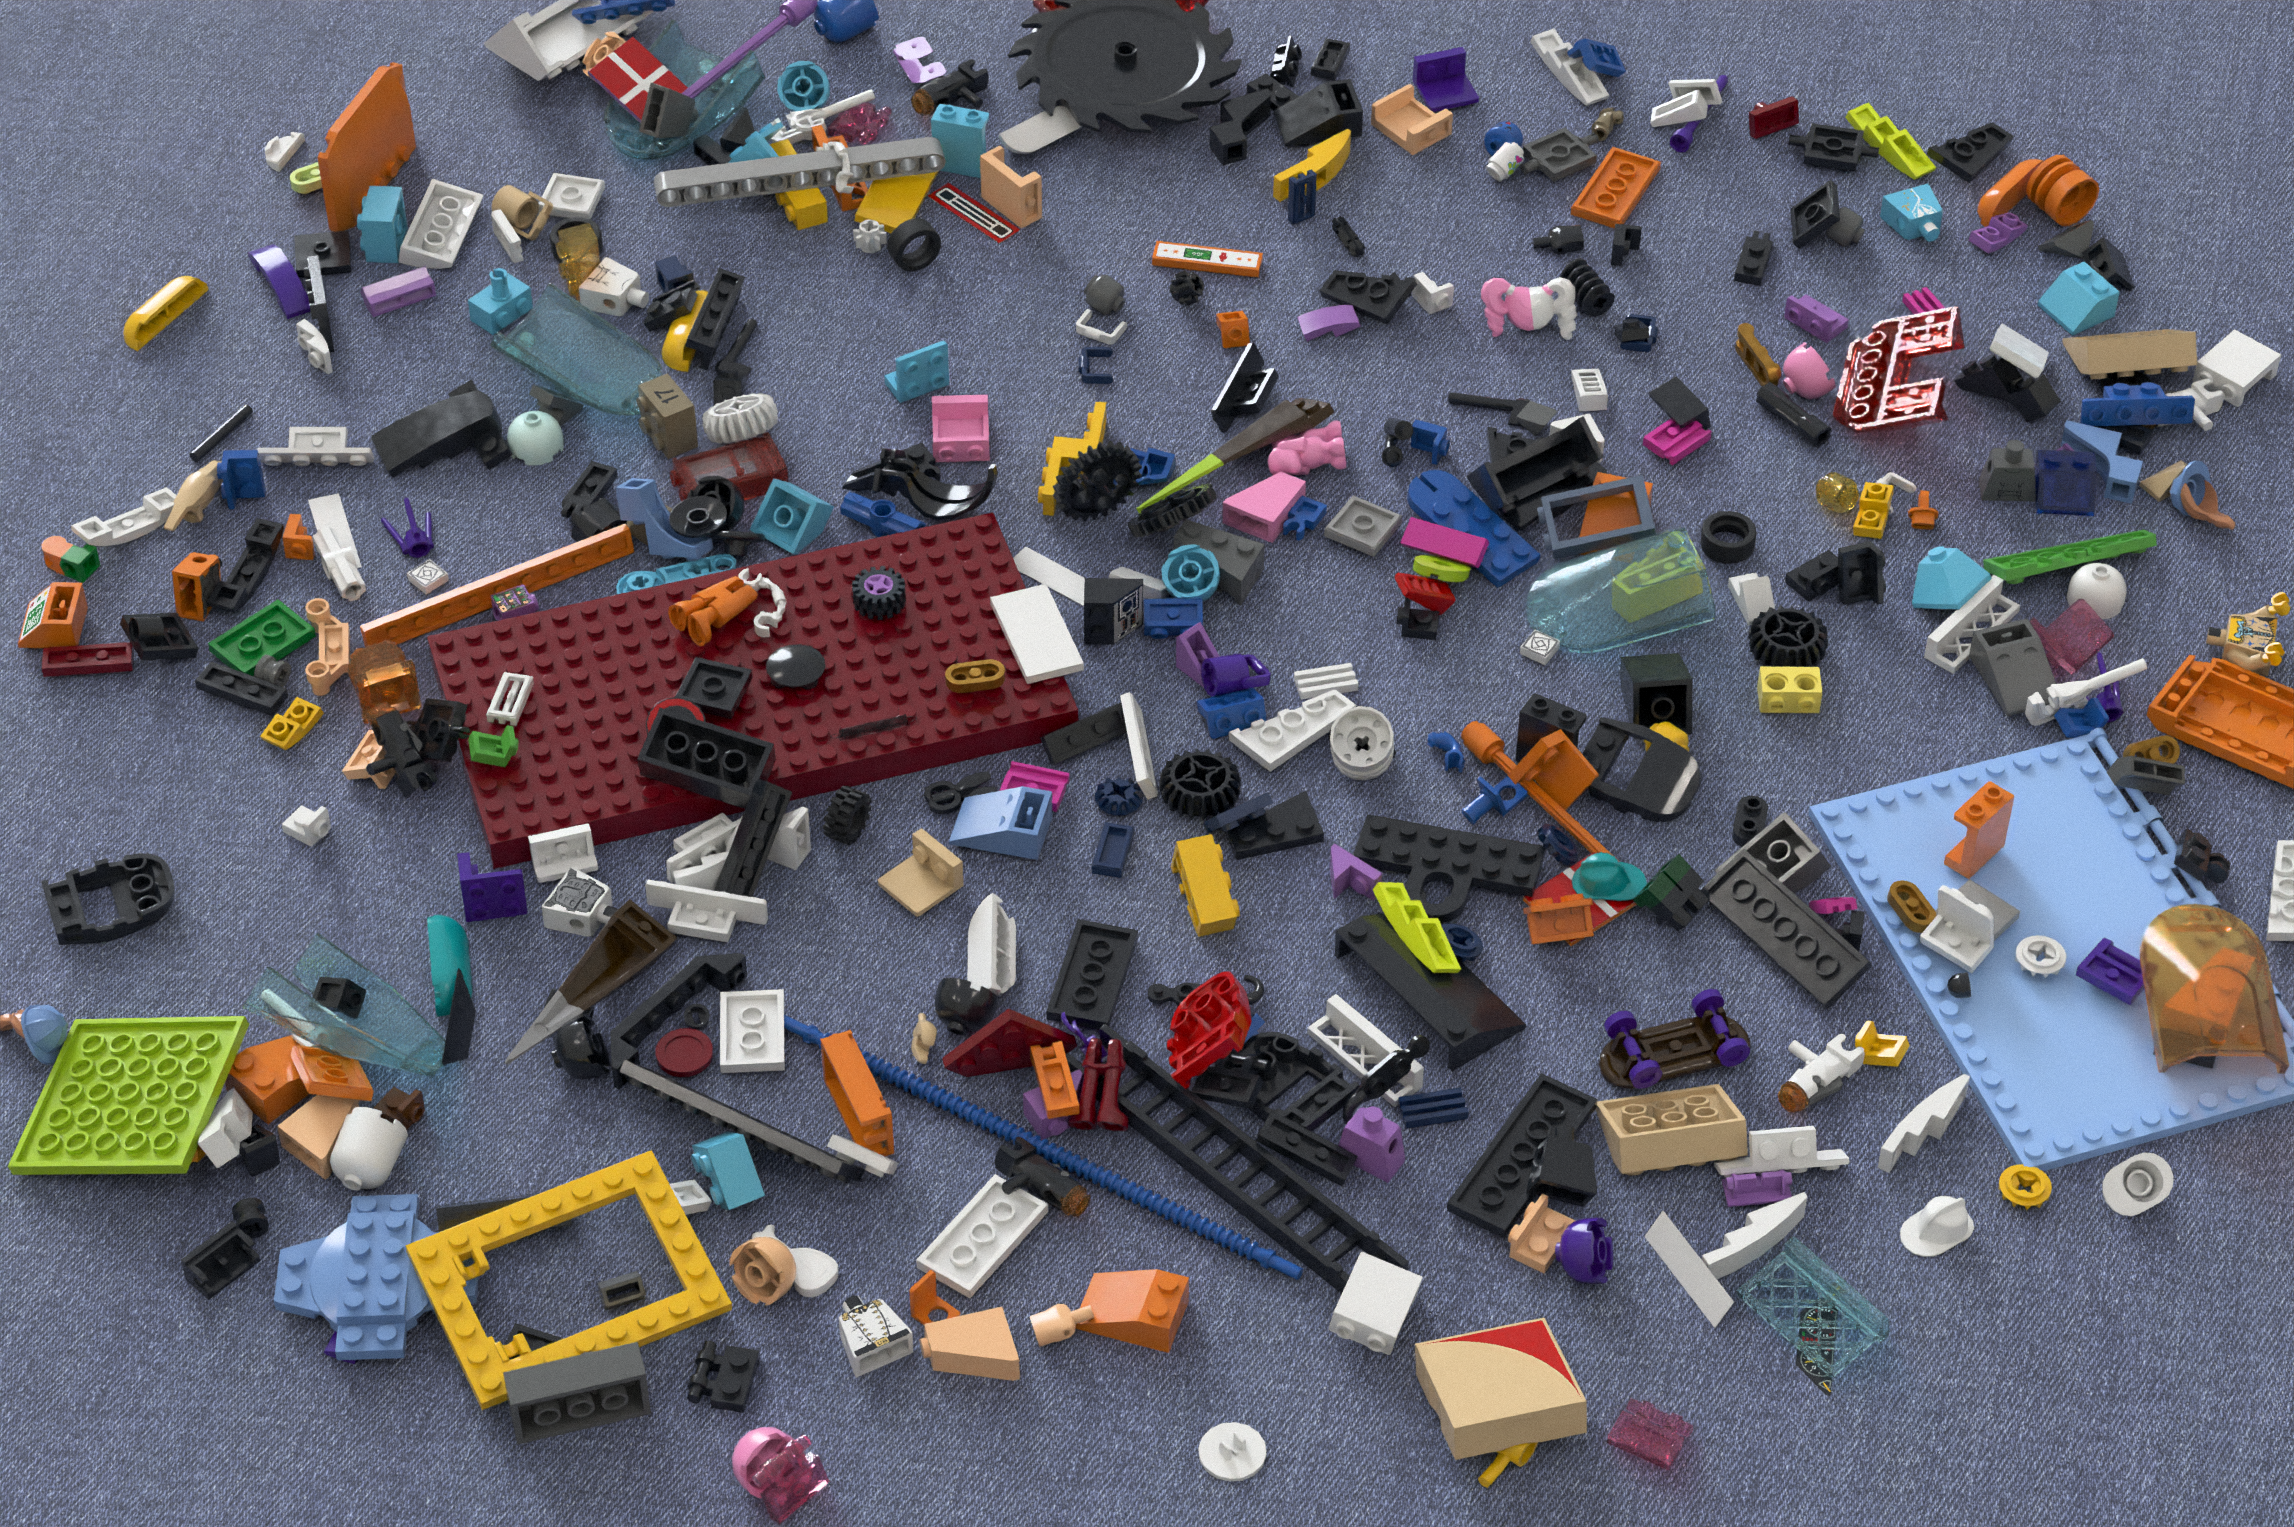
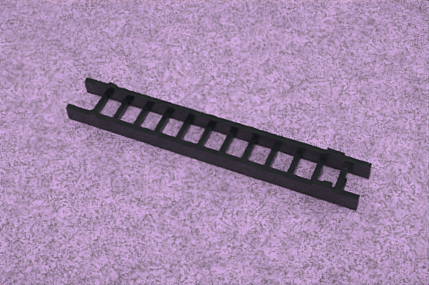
[1066,1024,1409,1294]

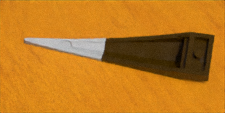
[505,899,677,1064]

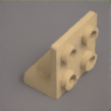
[878,828,963,917]

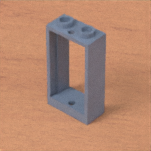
[1537,475,1655,559]

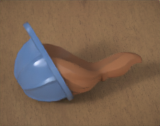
[2169,460,2235,530]
[0,1005,68,1065]

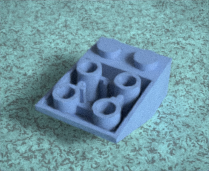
[949,786,1053,860]

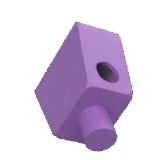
[1338,1106,1405,1183]

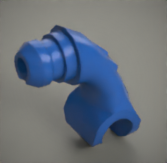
[1427,731,1465,773]

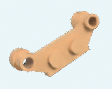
[305,598,350,696]

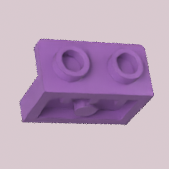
[1784,294,1849,343]

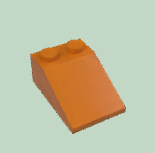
[1579,472,1653,565]
[225,1035,309,1125]
[1075,1269,1189,1353]

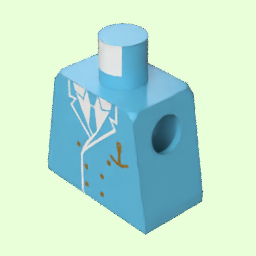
[1880,183,1943,242]

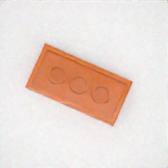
[1571,147,1661,229]

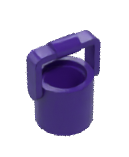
[1201,653,1271,697]

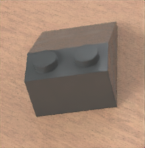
[1714,812,1831,893]

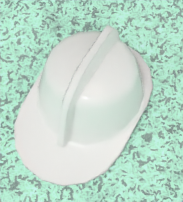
[2103,1153,2173,1216]
[1900,1196,1974,1257]

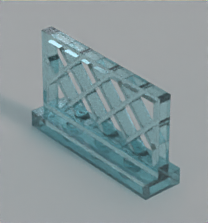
[1737,1236,1889,1379]

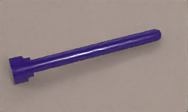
[1670,75,1728,153]

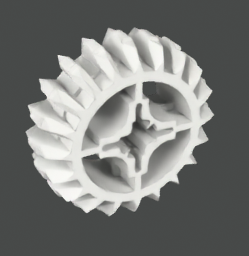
[702,393,778,444]

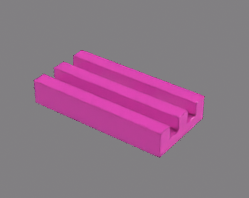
[1902,287,1956,334]
[1809,897,1857,914]

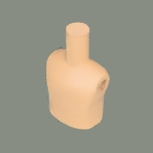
[1030,1304,1094,1347]

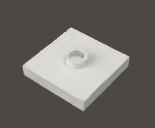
[538,173,605,219]

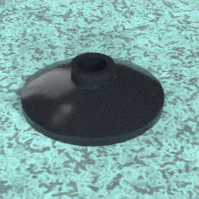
[669,496,727,538]

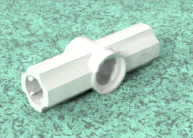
[313,526,366,601]

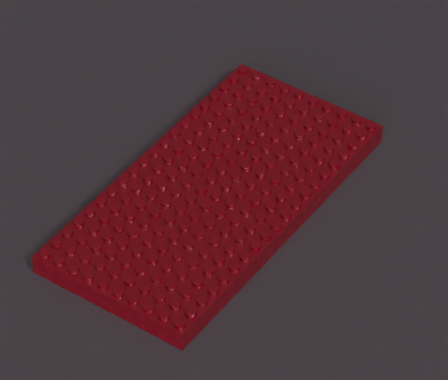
[427,512,1078,869]

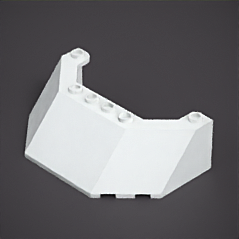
[484,0,655,81]

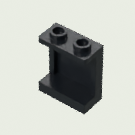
[1515,693,1587,762]

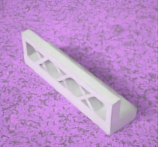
[1924,575,2020,674]
[1307,994,1424,1107]

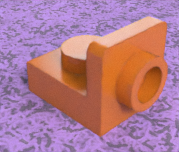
[1216,310,1250,348]
[282,514,315,560]

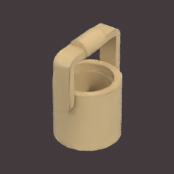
[492,185,553,241]

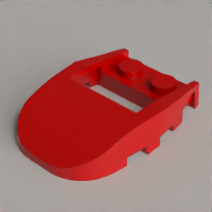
[1167,971,1252,1089]

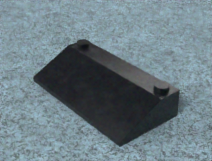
[1335,913,1526,1071]

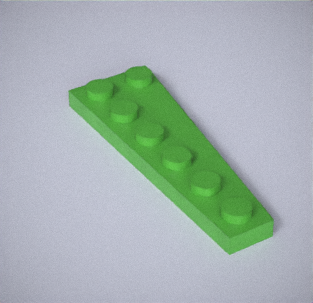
[1983,529,2157,584]

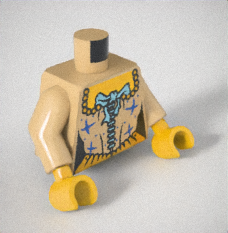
[2206,592,2290,676]

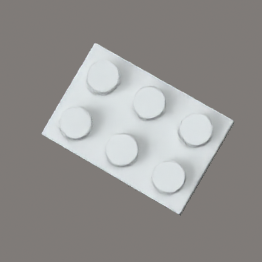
[720,989,785,1073]

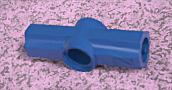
[840,492,926,537]

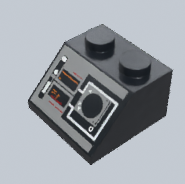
[1084,578,1143,645]

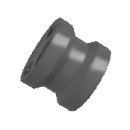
[254,655,291,687]

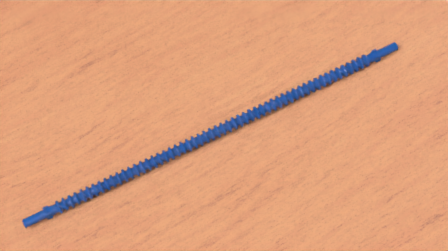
[784,1014,1303,1280]

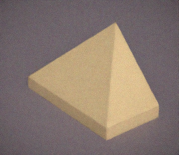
[2139,460,2188,502]

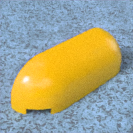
[123,276,209,351]
[662,290,708,372]

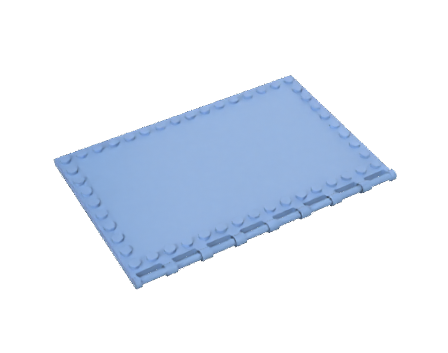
[1808,728,2294,1171]

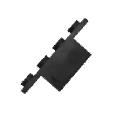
[1211,343,1279,432]

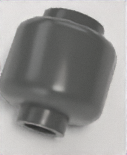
[1825,207,1865,247]
[1084,274,1126,315]

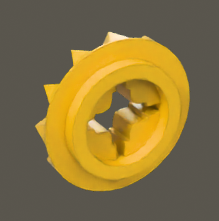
[1998,1164,2052,1210]

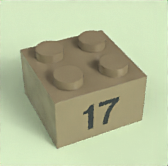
[636,373,698,459]

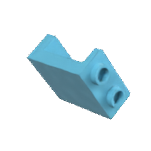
[931,104,989,178]

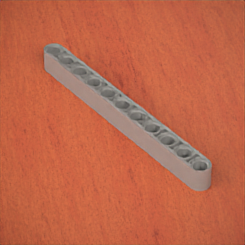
[653,137,946,207]

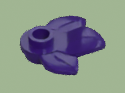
[1061,1011,1107,1063]

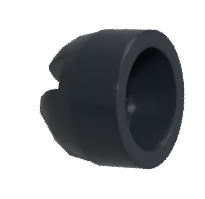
[1947,972,1971,999]
[684,1004,709,1031]

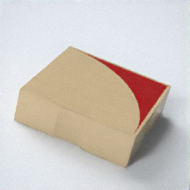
[1415,1318,1587,1460]

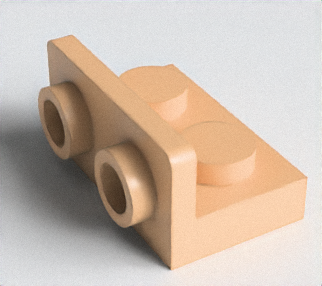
[342,730,396,789]
[1508,1194,1576,1273]

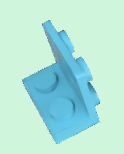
[884,341,949,403]

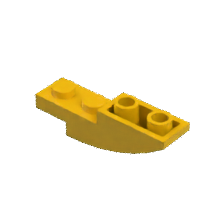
[1273,129,1351,202]

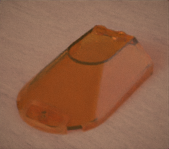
[2140,904,2289,1074]

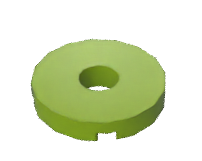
[1413,555,1471,582]

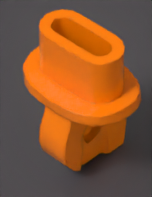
[1908,490,1939,530]

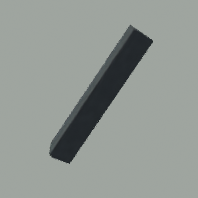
[714,779,792,897]

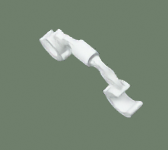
[816,141,854,194]
[739,568,786,637]

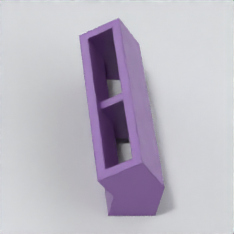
[360,266,436,317]

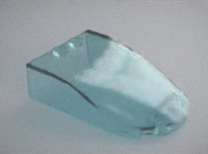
[604,19,765,160]

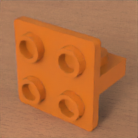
[1523,893,1594,945]

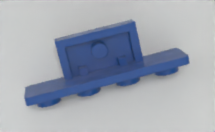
[572,0,675,24]
[2080,382,2195,426]

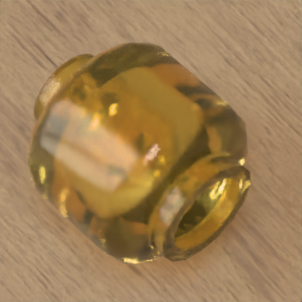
[1816,472,1859,513]

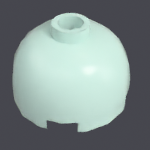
[507,411,564,465]

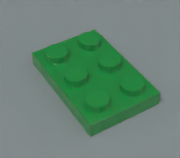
[208,599,316,676]

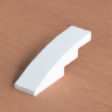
[1531,28,1609,106]
[1878,1074,1970,1173]
[1702,1192,1807,1280]

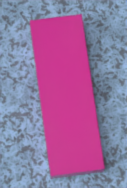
[1400,517,1489,568]

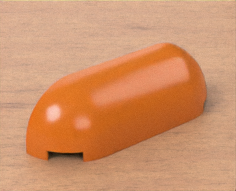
[1977,159,2044,227]

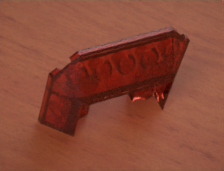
[1832,306,1965,433]

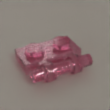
[828,102,892,145]
[1607,1398,1694,1470]
[752,1434,830,1524]

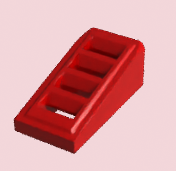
[1394,572,1456,615]

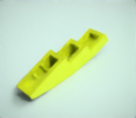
[1845,102,1936,180]
[1372,882,1461,973]

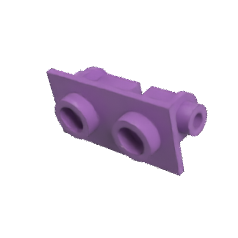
[1722,1169,1792,1207]

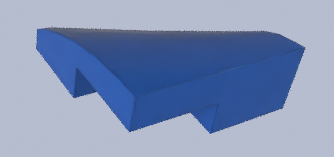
[1113,446,1176,489]

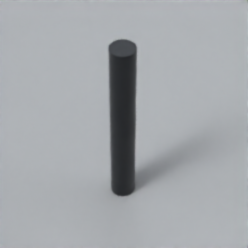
[190,404,253,462]

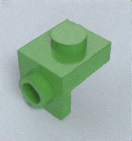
[468,725,518,767]

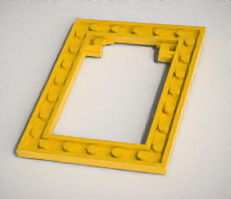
[405,1150,732,1410]

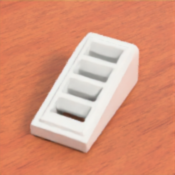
[1650,90,1708,127]
[1571,369,1608,411]

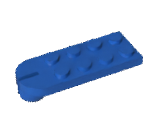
[1407,470,1541,588]

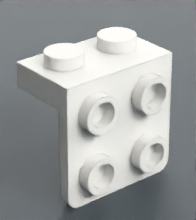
[1920,885,1994,974]

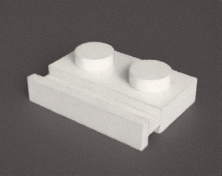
[827,1134,899,1177]

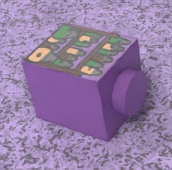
[491,584,539,621]

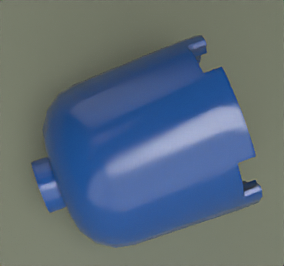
[814,0,879,43]

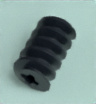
[1560,258,1615,317]

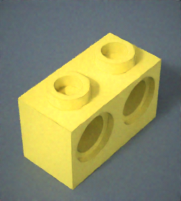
[1757,666,1822,713]

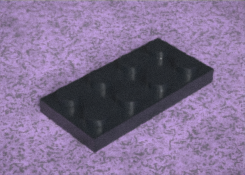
[1046,919,1138,1030]

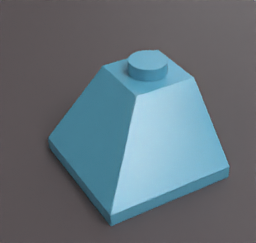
[1912,546,1992,610]

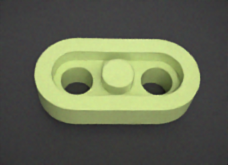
[290,162,322,194]

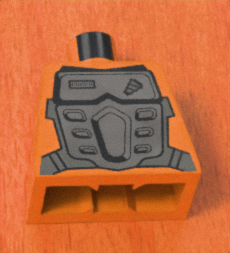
[172,552,222,622]

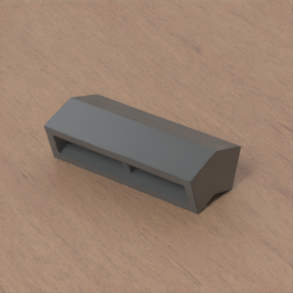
[2106,756,2185,795]

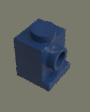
[655,255,693,293]

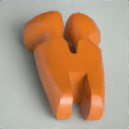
[668,576,758,646]

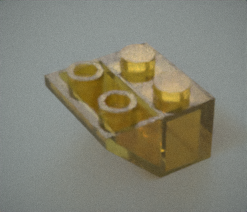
[556,223,600,305]

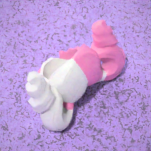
[1481,277,1577,340]

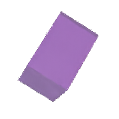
[1176,622,1220,688]

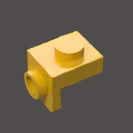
[1855,1021,1910,1067]

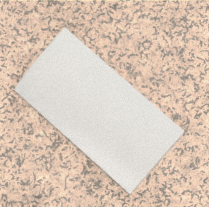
[398,179,483,269]

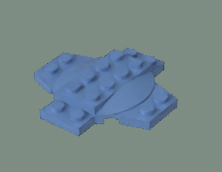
[274,1194,479,1360]

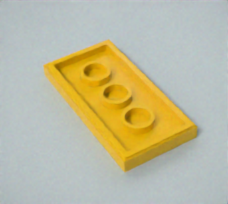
[854,171,939,233]

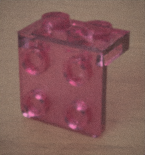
[2029,599,2114,675]

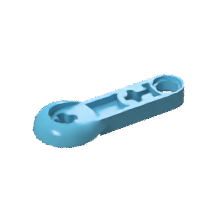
[616,554,736,594]

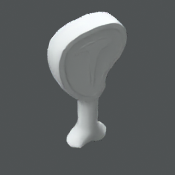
[752,1225,839,1297]

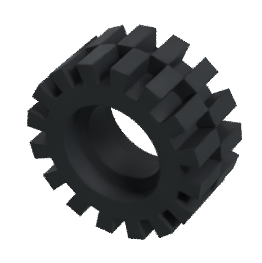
[823,786,872,845]

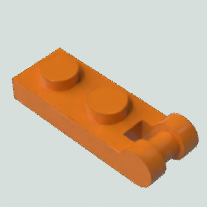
[1030,1041,1079,1119]

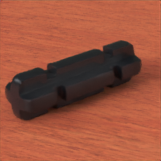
[1332,216,1365,257]

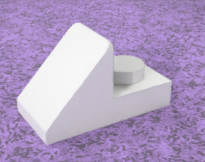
[1728,573,1775,626]

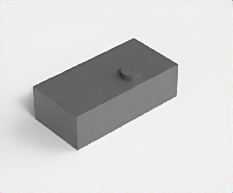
[503,1342,651,1445]

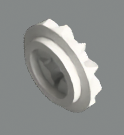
[2015,935,2066,978]

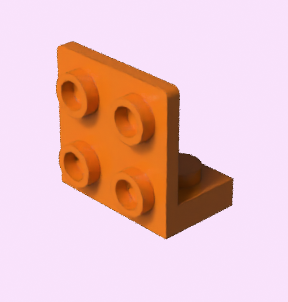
[1508,729,1599,811]

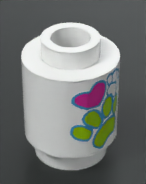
[1486,142,1525,182]

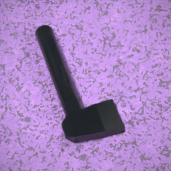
[715,318,757,378]
[1448,392,1530,427]

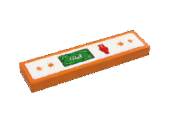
[1152,241,1263,278]

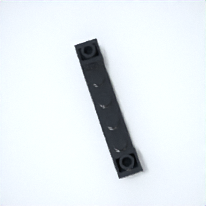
[610,953,747,1090]

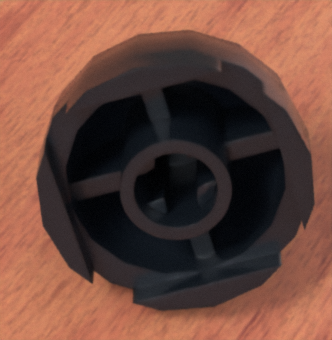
[687,475,745,531]
[934,978,999,1035]
[552,1014,610,1079]

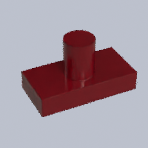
[1748,96,1799,139]

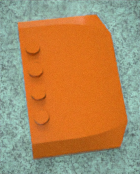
[318,62,416,232]
[2146,655,2294,789]

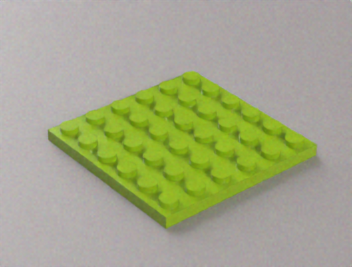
[8,1016,249,1175]

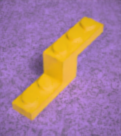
[1038,401,1107,516]

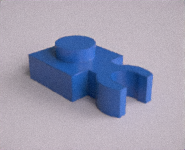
[1283,495,1327,541]

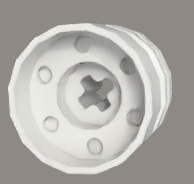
[1330,706,1394,781]

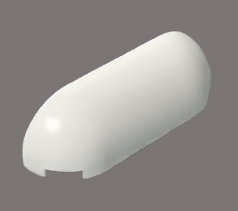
[998,106,1081,154]
[967,893,1016,996]

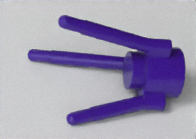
[381,497,434,558]
[2086,652,2124,723]

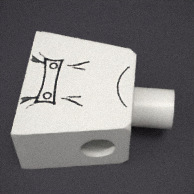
[579,257,649,316]

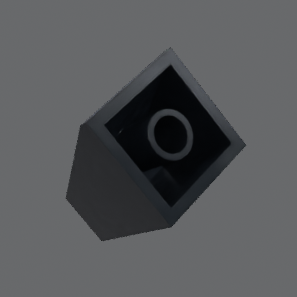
[1620,653,1693,738]

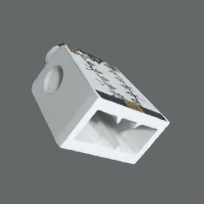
[839,1295,913,1378]

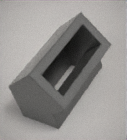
[597,1271,646,1311]

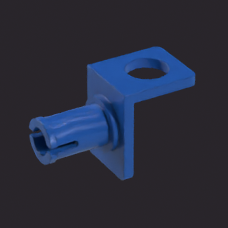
[1461,776,1528,825]

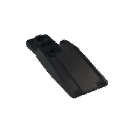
[1502,462,1607,530]

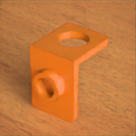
[909,1270,960,1325]

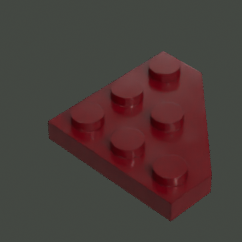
[942,1008,1077,1077]

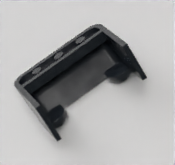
[1467,416,1604,515]

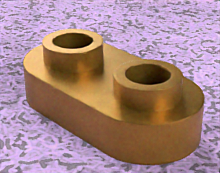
[945,659,1005,693]
[2123,735,2180,764]
[1887,880,1937,933]

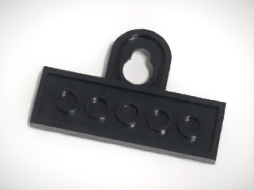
[1353,814,1546,923]

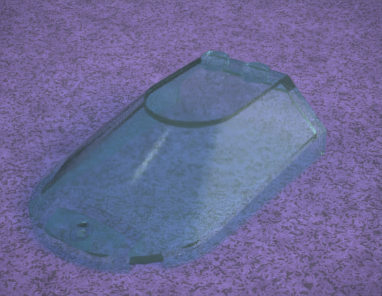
[490,283,662,416]
[1526,527,1716,653]

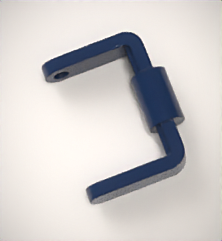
[1620,314,1658,352]
[1078,347,1113,384]

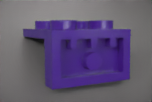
[1413,47,1479,112]
[457,852,528,922]

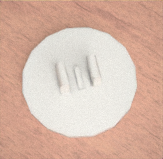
[1198,1422,1267,1482]

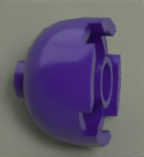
[1555,1217,1613,1284]

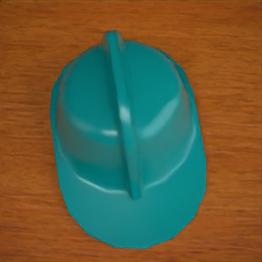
[1572,852,1647,901]

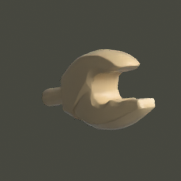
[911,1013,937,1064]

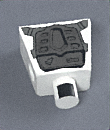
[542,867,618,937]

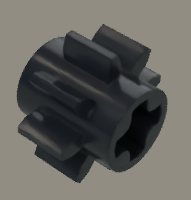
[1170,270,1204,305]

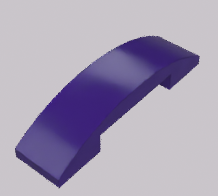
[247,244,311,319]

